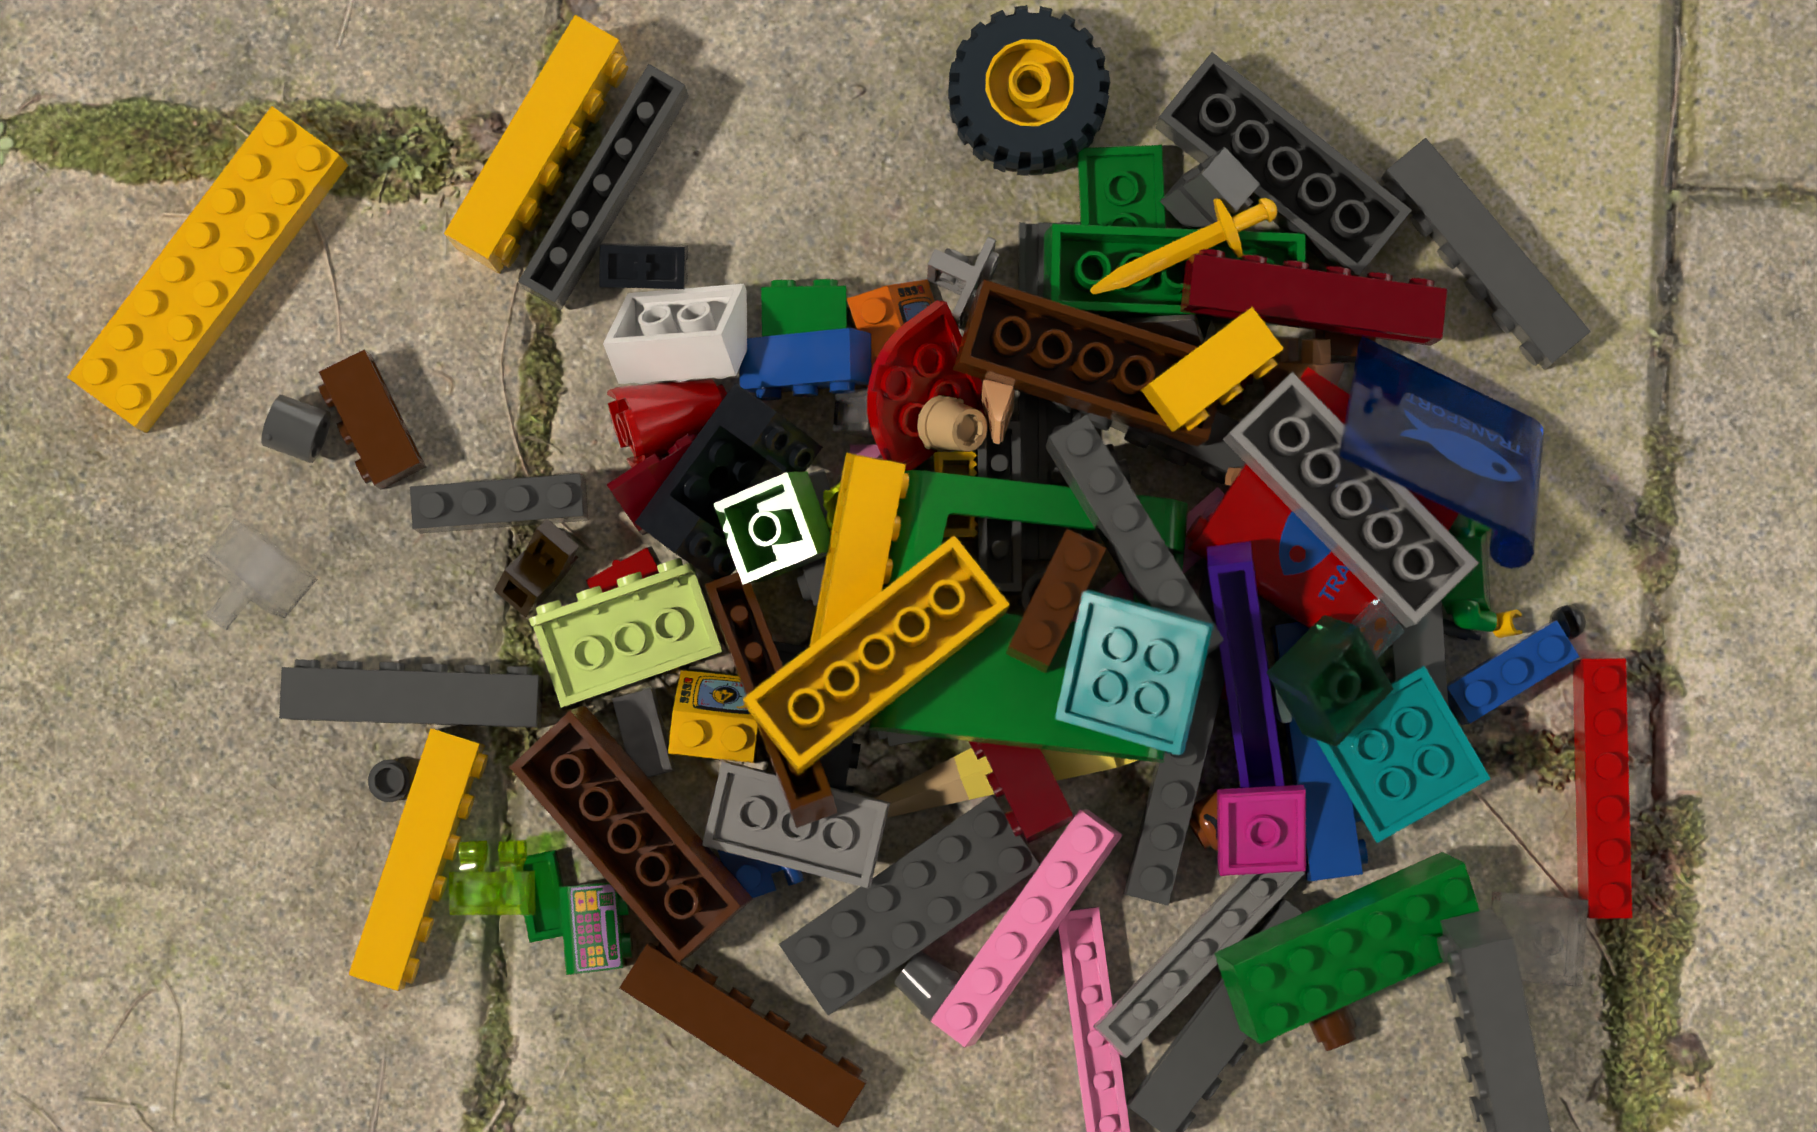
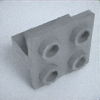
[927,236,1000,330]

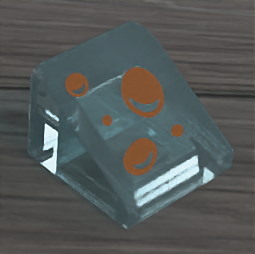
[1343,600,1405,662]

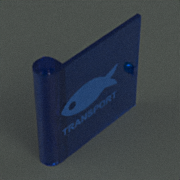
[1339,337,1544,569]

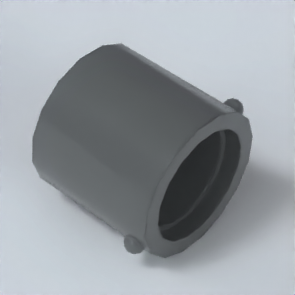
[261,395,331,463]

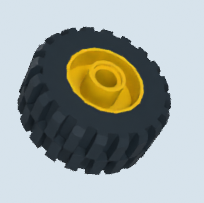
[948,5,1110,176]

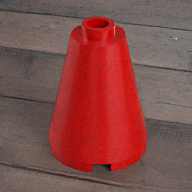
[607,379,727,467]

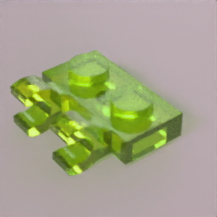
[449,840,535,915]

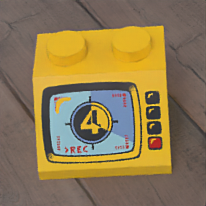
[668,670,760,764]

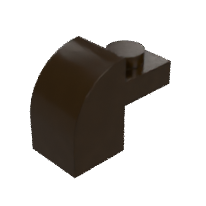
[494,519,579,618]

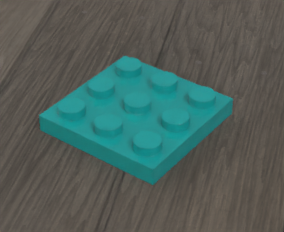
[1055,590,1214,755]
[1310,665,1491,843]

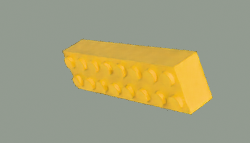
[67,106,349,433]

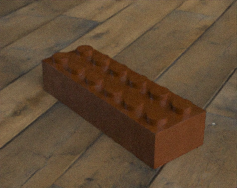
[953,279,1219,447]
[509,706,753,963]

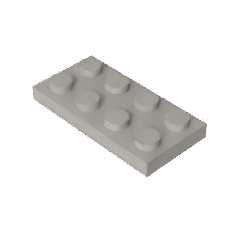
[702,761,890,888]

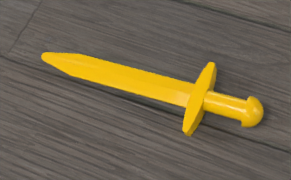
[1090,198,1277,294]

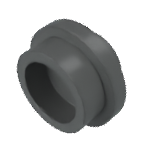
[368,760,412,802]

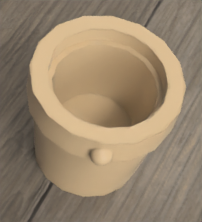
[917,395,987,452]

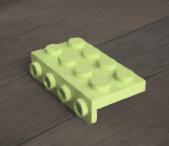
[529,558,723,708]

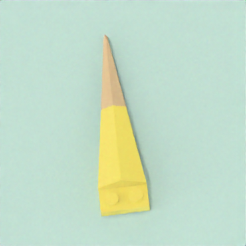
[874,748,1137,818]

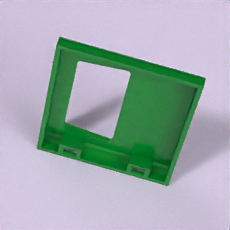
[869,470,1189,763]

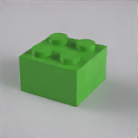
[714,471,831,584]

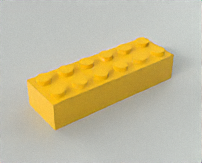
[444,15,628,274]
[743,536,1010,774]

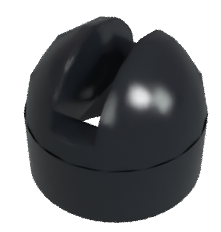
[1549,605,1586,639]

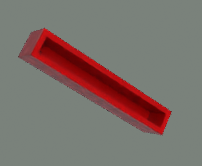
[1573,658,1632,919]

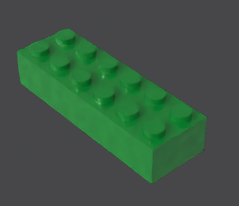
[1043,224,1305,326]
[1214,852,1480,1044]

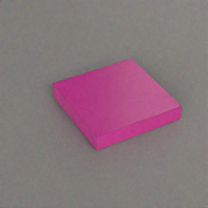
[1217,785,1306,876]

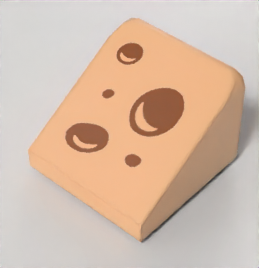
[982,380,1015,445]

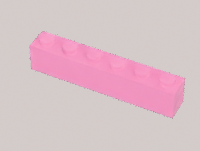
[930,809,1123,1047]

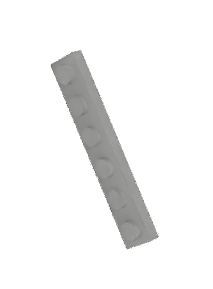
[1093,871,1305,1058]

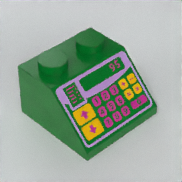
[559,882,633,975]

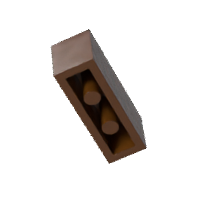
[318,349,426,490]
[1006,529,1107,673]

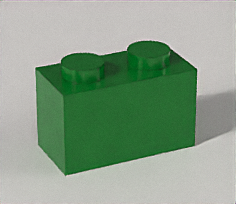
[761,279,848,337]

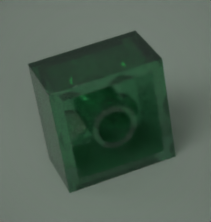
[1266,615,1393,747]

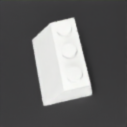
[603,284,747,384]

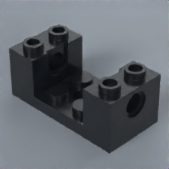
[634,383,823,580]

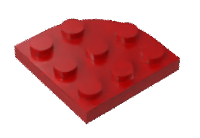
[867,300,985,471]

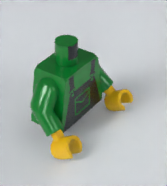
[1441,506,1523,638]

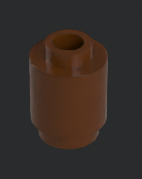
[1309,1005,1357,1051]

